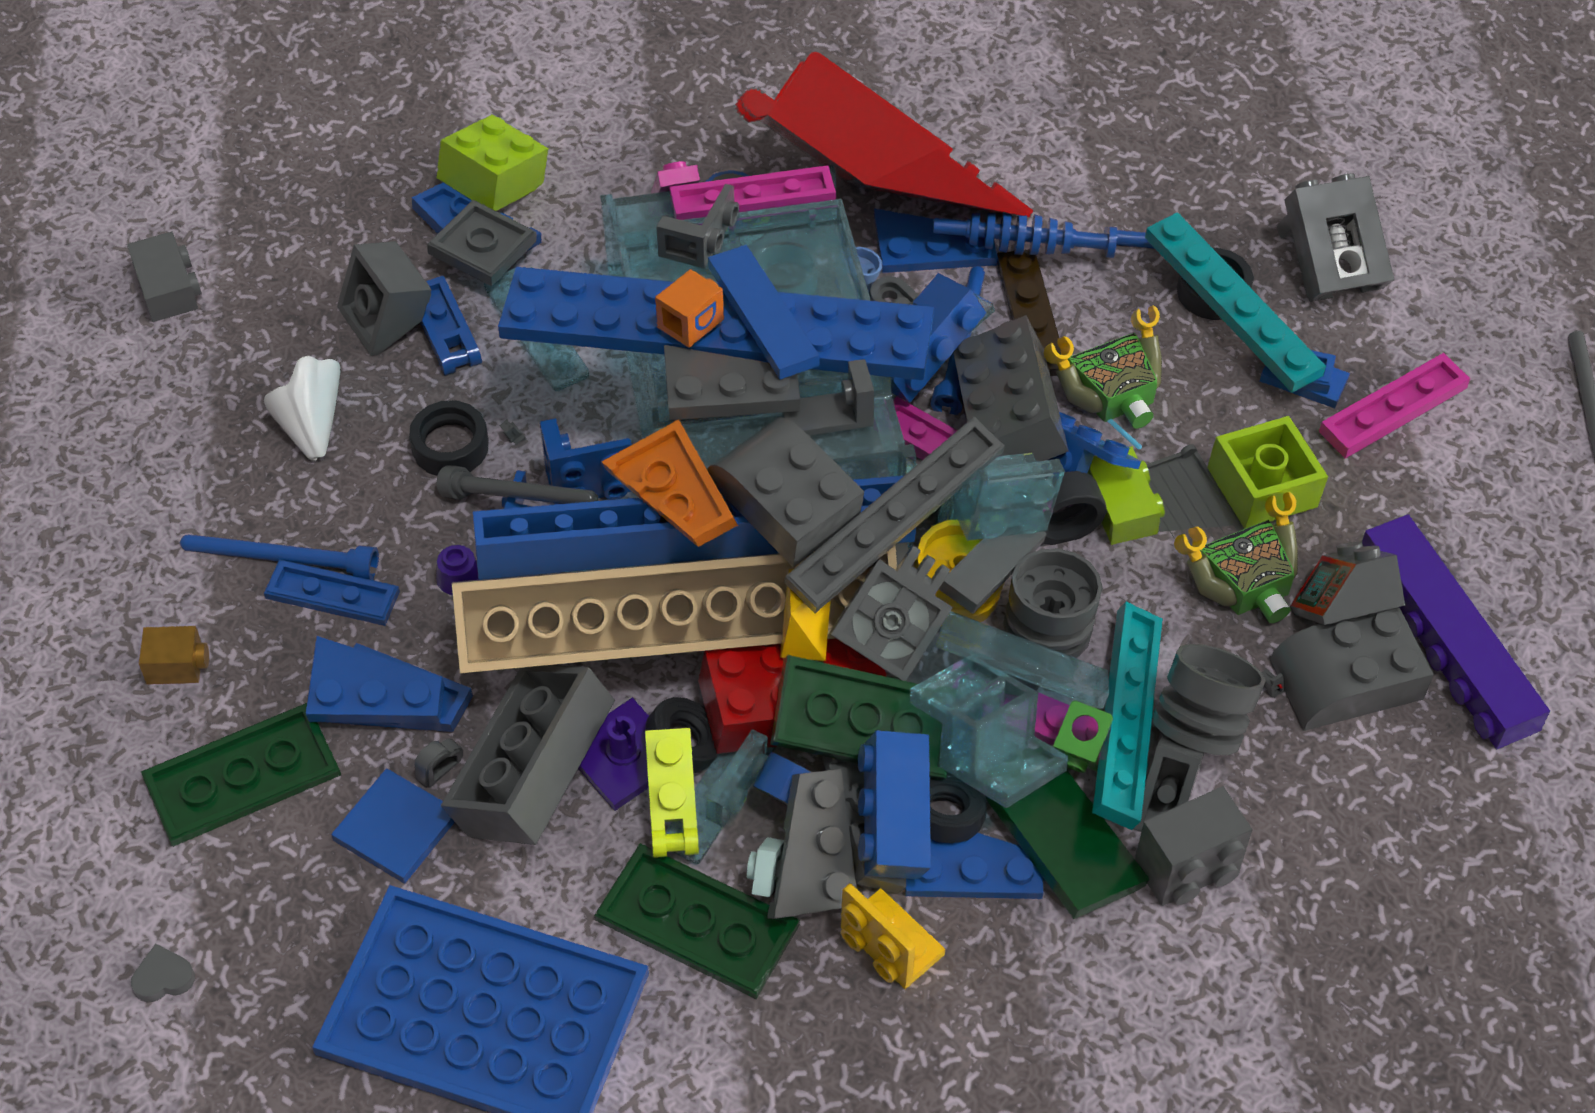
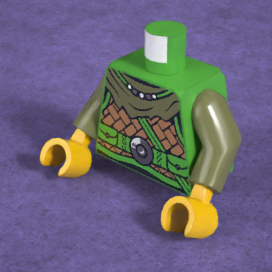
[1043,305,1162,429]
[1174,492,1298,623]

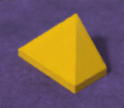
[780,569,831,661]

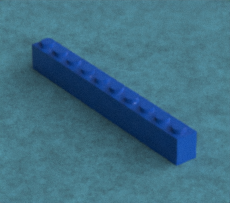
[473,475,916,580]

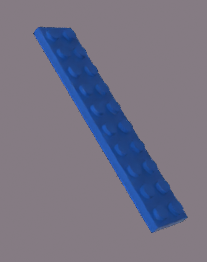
[498,267,934,380]

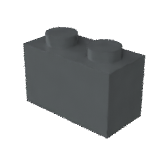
[127,231,202,322]

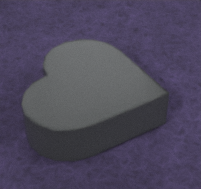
[414,738,464,788]
[131,943,195,1002]

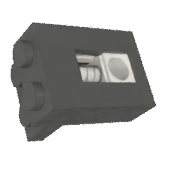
[1276,173,1394,302]

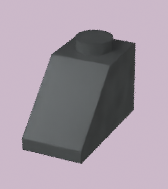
[1134,734,1204,831]

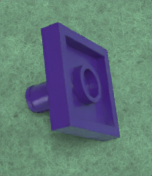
[578,697,649,811]

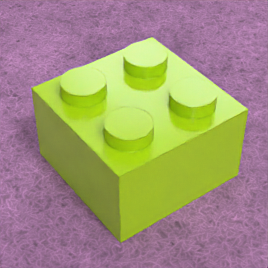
[437,114,549,211]
[1207,416,1328,529]

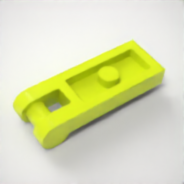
[645,728,699,858]

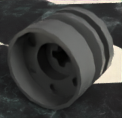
[1003,548,1103,664]
[1152,644,1266,755]

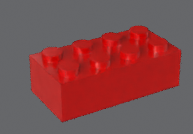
[698,638,887,754]

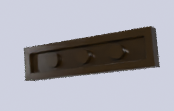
[997,249,1061,376]

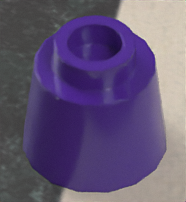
[436,545,479,595]

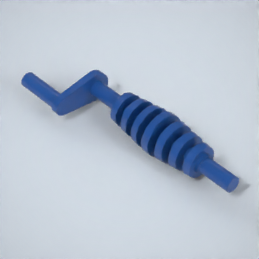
[933,213,1155,258]

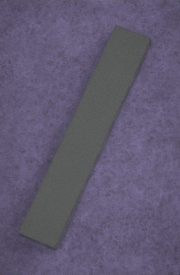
[784,416,1005,613]

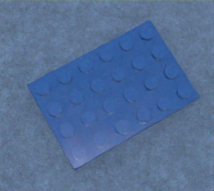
[312,885,649,1113]

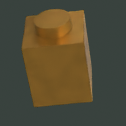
[139,626,209,685]

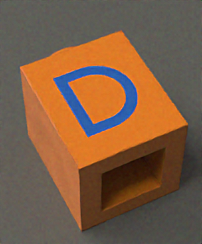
[655,269,724,348]

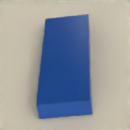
[264,559,400,626]

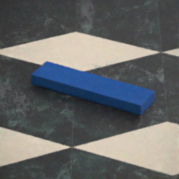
[708,244,819,380]

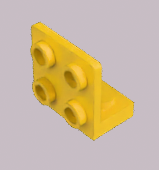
[841,883,945,989]

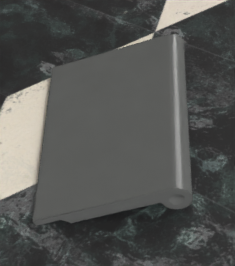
[1146,444,1244,546]

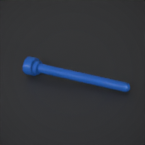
[930,266,985,415]
[180,534,379,580]

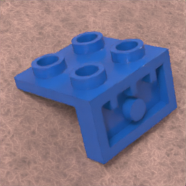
[540,418,632,505]

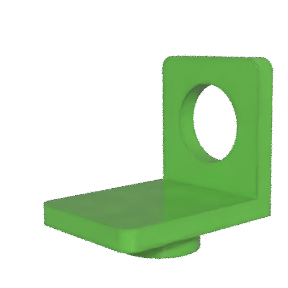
[1053,701,1113,773]

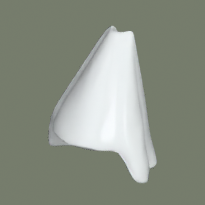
[264,356,340,462]

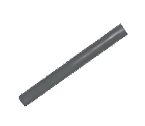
[1568,331,1595,460]

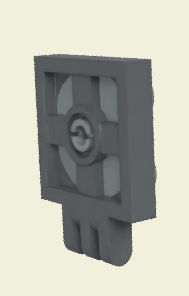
[829,545,953,681]

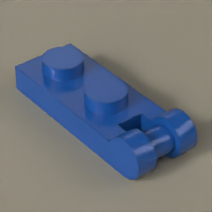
[420,275,482,376]

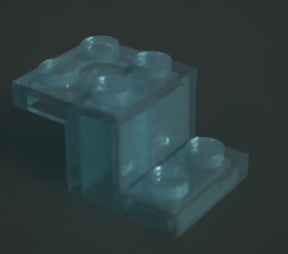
[938,453,1065,541]
[910,654,1068,808]

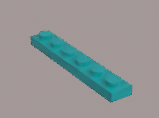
[1145,212,1326,393]
[1092,601,1163,830]

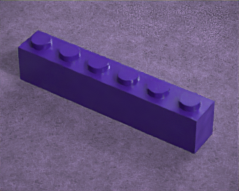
[1362,514,1550,750]

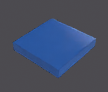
[331,768,455,884]

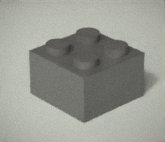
[1135,786,1253,906]

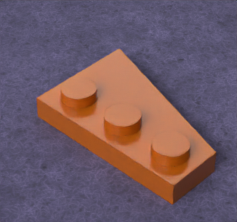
[602,419,738,547]

